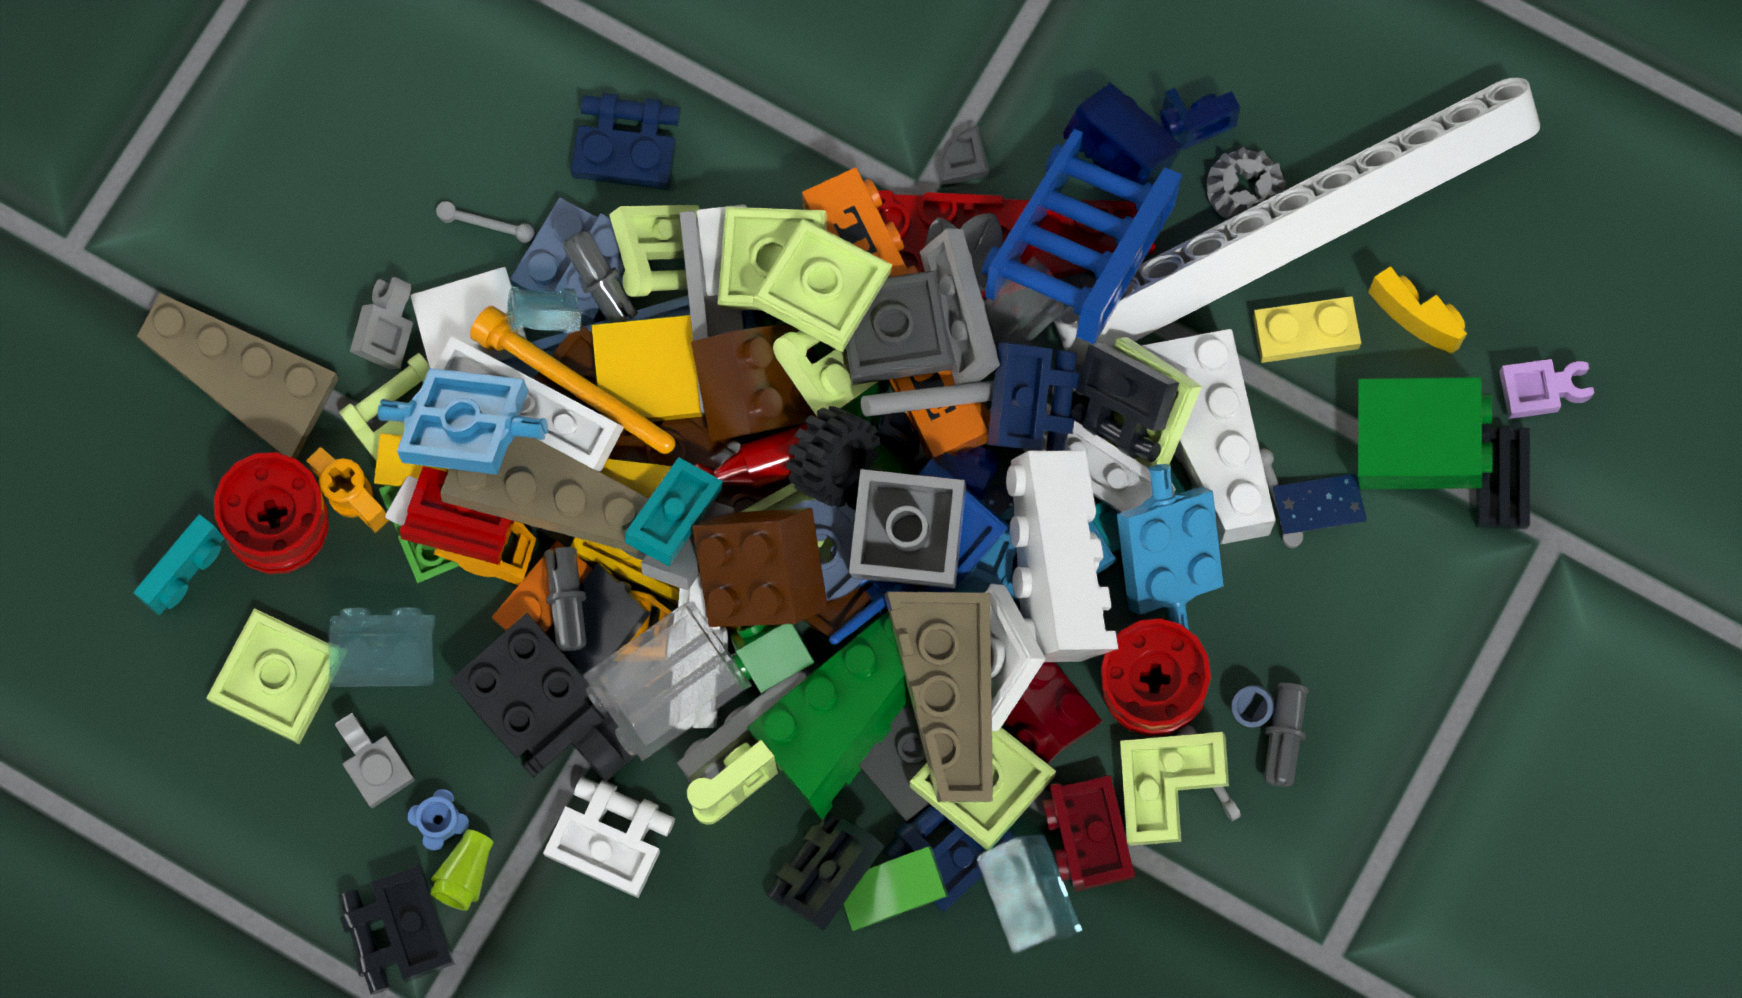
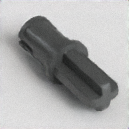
[563,231,638,323]
[544,547,587,651]
[1263,683,1309,787]

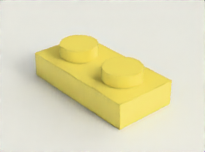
[1253,296,1361,363]

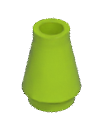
[430,829,494,911]

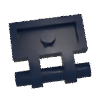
[571,92,681,190]
[987,343,1080,451]
[883,804,1018,914]

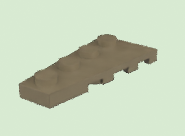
[137,293,339,459]
[440,436,649,554]
[884,592,993,802]

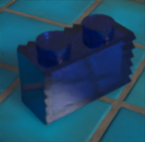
[1063,82,1184,186]

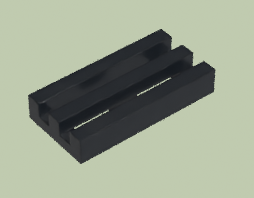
[1476,426,1530,529]

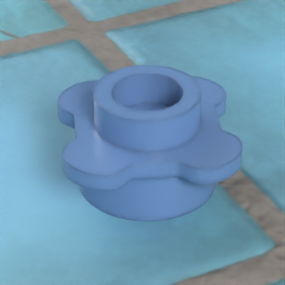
[408,789,469,851]

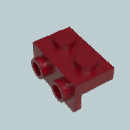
[1003,662,1102,765]
[1043,775,1135,892]

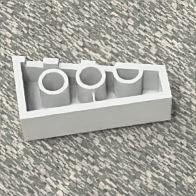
[1142,329,1276,545]
[1006,451,1118,662]

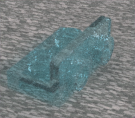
[328,607,435,687]
[977,835,1082,952]

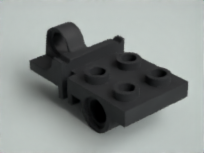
[449,613,645,782]

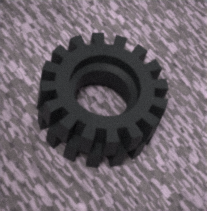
[787,406,880,507]

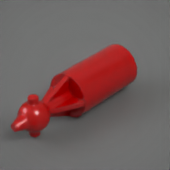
[694,423,808,489]

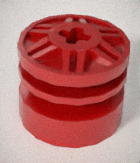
[214,452,329,574]
[1101,618,1211,737]

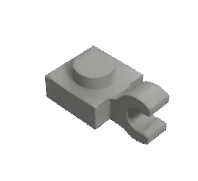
[350,277,413,370]
[335,713,415,809]

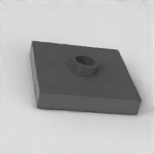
[845,270,953,385]
[859,703,930,823]

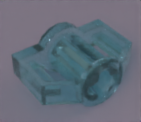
[507,287,582,333]

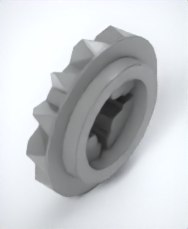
[1206,146,1286,220]

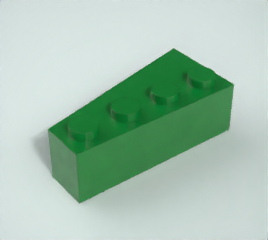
[746,611,912,820]

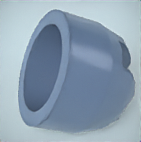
[1232,685,1274,727]

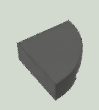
[940,126,989,186]

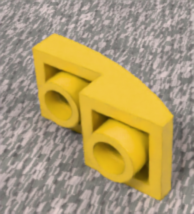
[1368,266,1467,354]

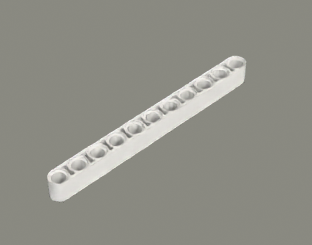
[1052,78,1541,365]

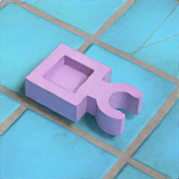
[1499,359,1594,419]

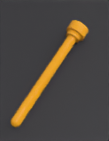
[470,305,675,454]

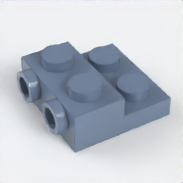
[510,198,625,325]

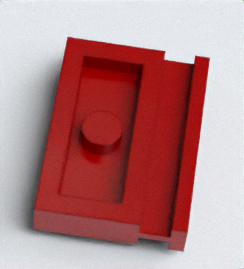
[400,466,514,565]

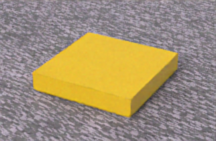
[592,315,703,422]

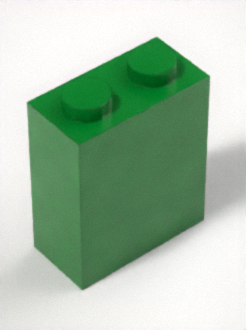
[1358,377,1492,489]

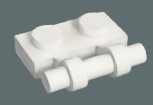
[543,776,675,898]

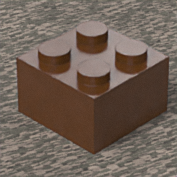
[691,323,817,442]
[692,508,828,627]

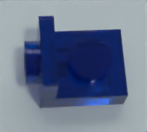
[1159,87,1241,150]
[940,446,1000,502]

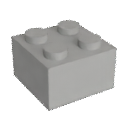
[849,469,966,589]

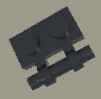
[1071,342,1179,462]
[766,812,885,931]
[338,864,455,995]

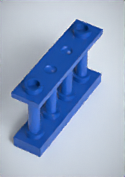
[982,129,1182,345]

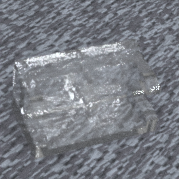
[984,257,1069,351]

